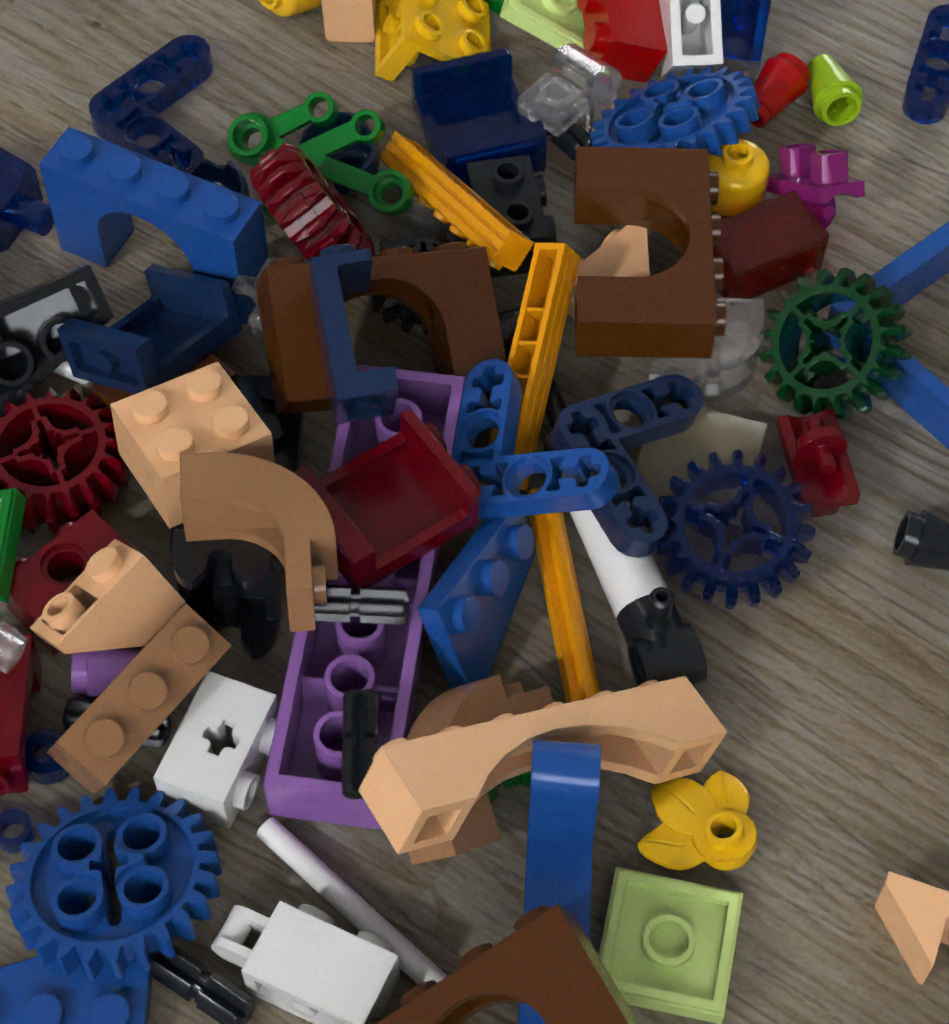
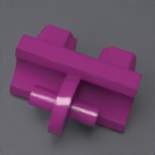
[766,143,865,233]

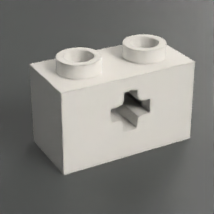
[153,671,279,829]

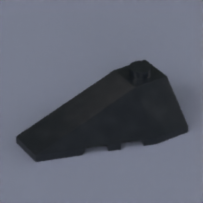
[0,265,114,417]

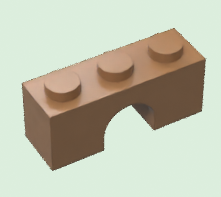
[46,603,232,794]

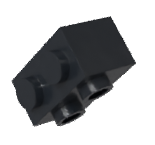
[466,155,557,278]

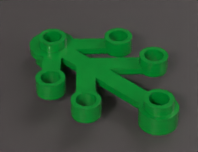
[227,91,415,224]

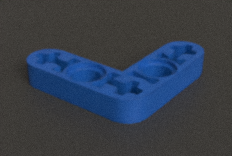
[452,359,620,519]

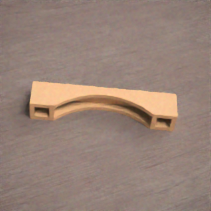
[358,676,727,855]

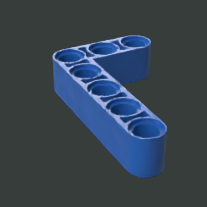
[518,740,601,1024]

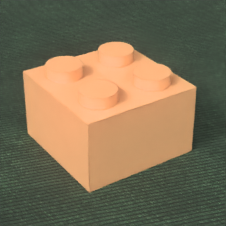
[110,361,275,529]

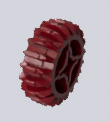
[250,142,375,261]
[0,386,129,535]

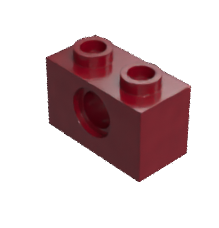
[6,509,134,656]

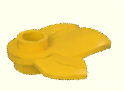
[637,770,758,871]

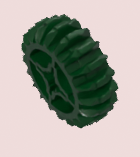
[758,268,912,421]

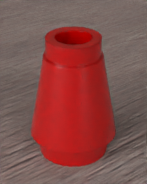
[750,52,810,128]

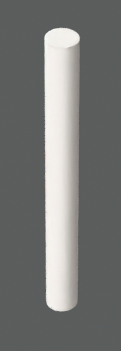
[256,817,447,985]

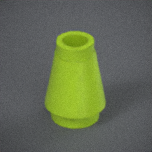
[807,54,863,126]

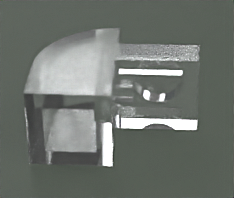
[518,43,622,137]
[648,298,764,402]

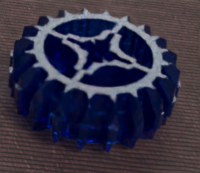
[656,449,816,610]

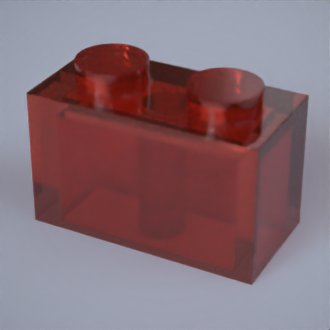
[713,191,829,308]

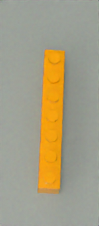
[380,131,534,272]
[488,243,581,490]

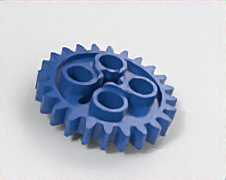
[590,66,760,156]
[6,786,222,981]

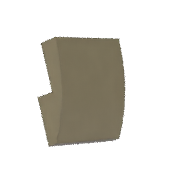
[628,399,768,530]

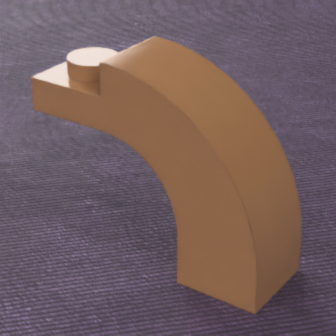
[180,452,339,632]
[407,674,553,865]

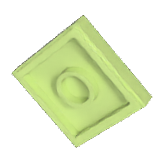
[599,867,743,1024]

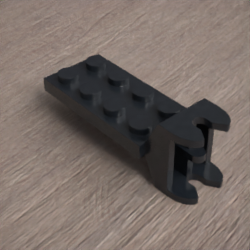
[169,375,304,660]

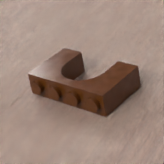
[574,146,726,359]
[255,242,507,416]
[365,904,639,1024]

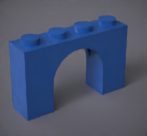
[39,127,269,325]

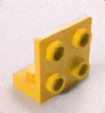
[375,0,492,82]

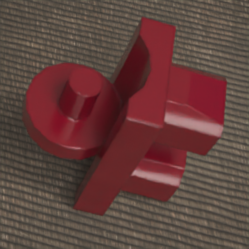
[776,409,860,518]

